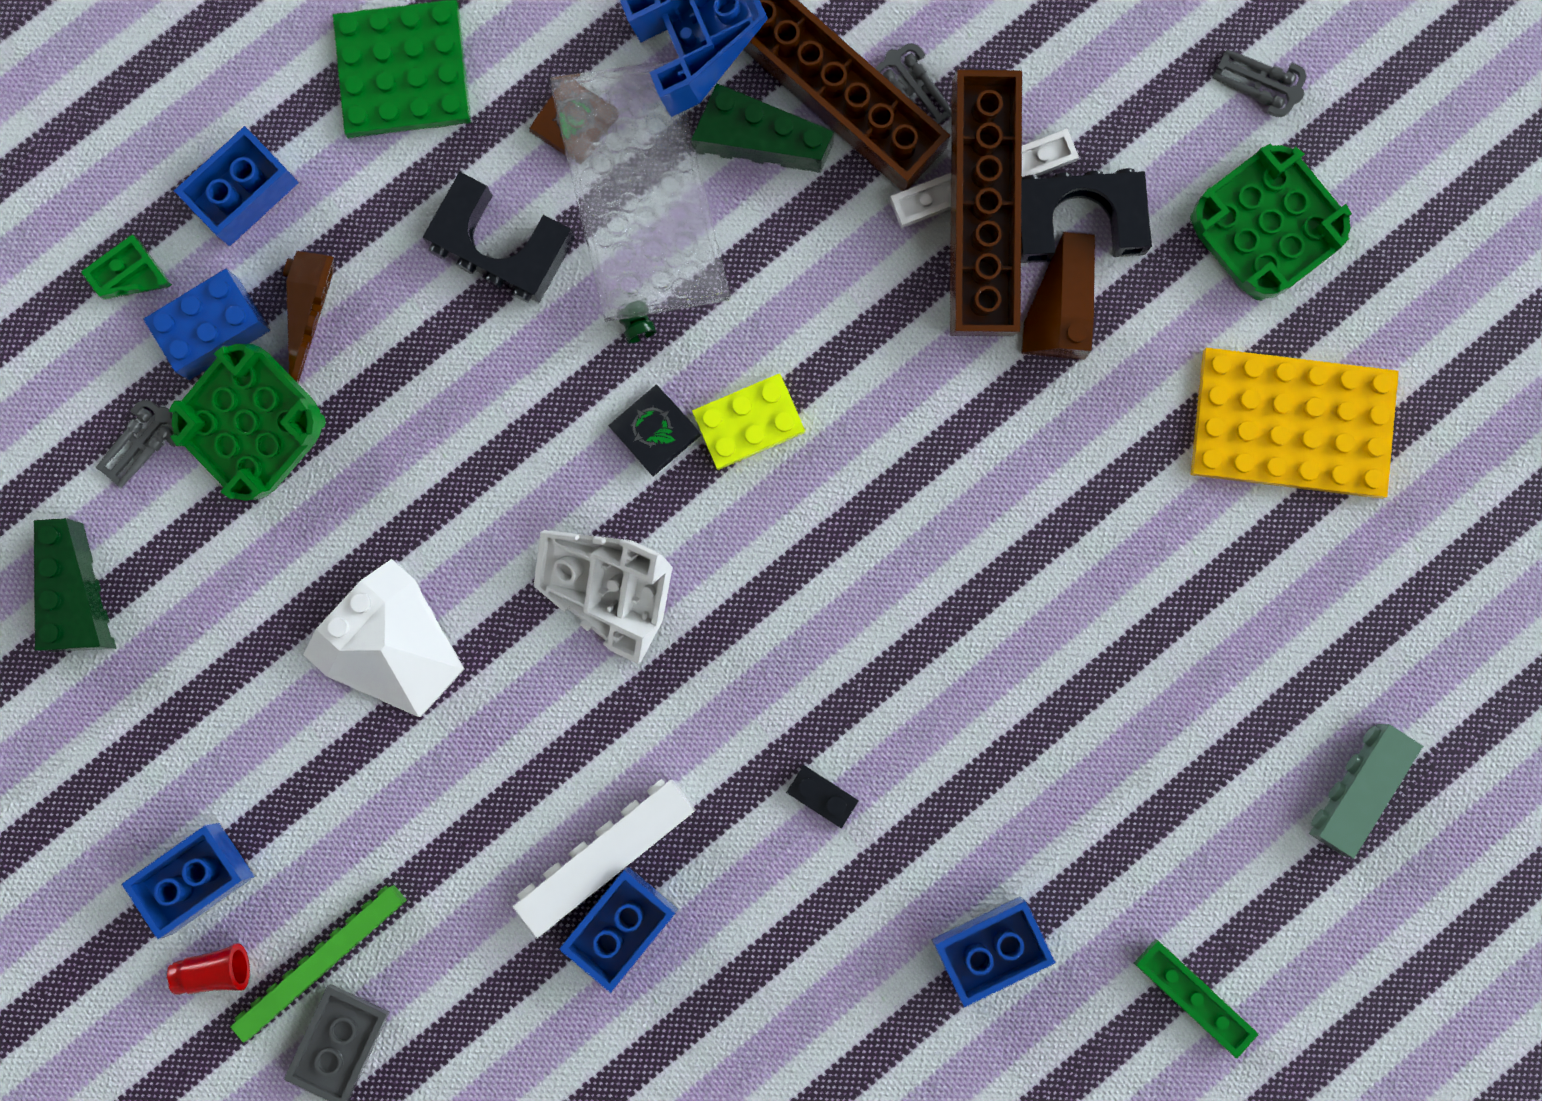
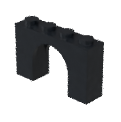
[1021,168,1152,264]
[422,171,575,303]

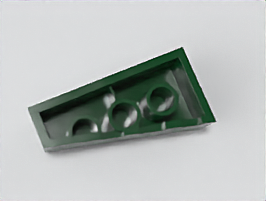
[691,83,834,173]
[34,518,117,652]

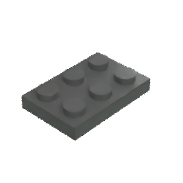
[283,984,390,1101]

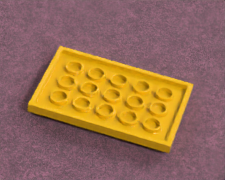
[1190,348,1399,499]

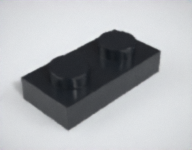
[786,765,859,829]

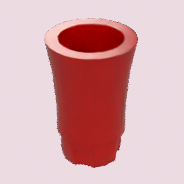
[167,943,250,995]

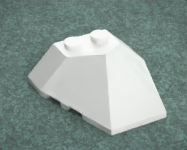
[534,530,672,664]
[303,559,464,717]

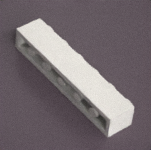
[513,779,696,938]

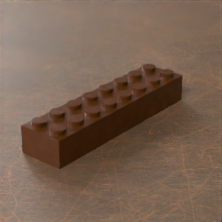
[743,0,950,191]
[950,70,1022,337]

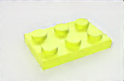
[692,373,805,471]

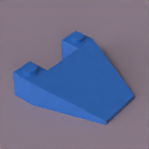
[620,0,768,117]

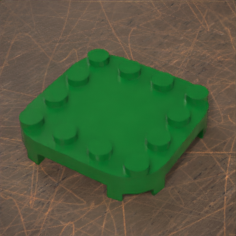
[1190,143,1352,301]
[169,344,326,501]

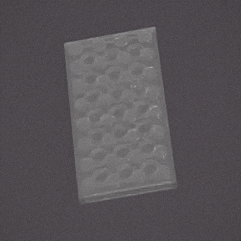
[550,60,731,322]

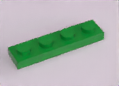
[1133,939,1259,1059]

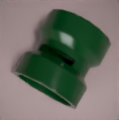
[616,301,657,344]

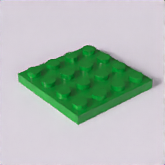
[333,0,471,138]

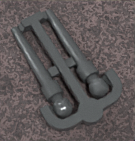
[875,43,952,125]
[1213,49,1306,117]
[96,400,176,488]

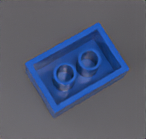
[174,126,299,247]
[143,268,271,380]
[121,823,255,940]
[559,867,678,993]
[931,896,1056,1008]

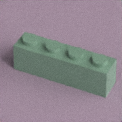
[1309,724,1423,859]

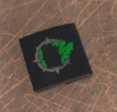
[608,384,701,477]

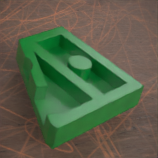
[81,234,172,300]

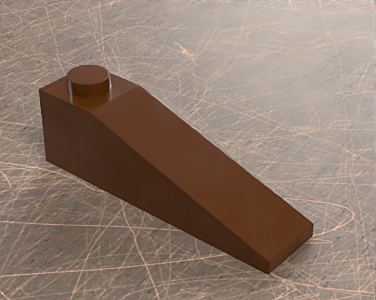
[1021,232,1095,360]
[283,251,335,384]

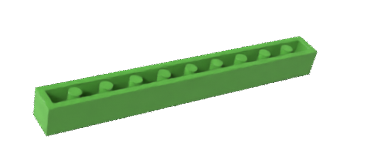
[231,885,407,1043]

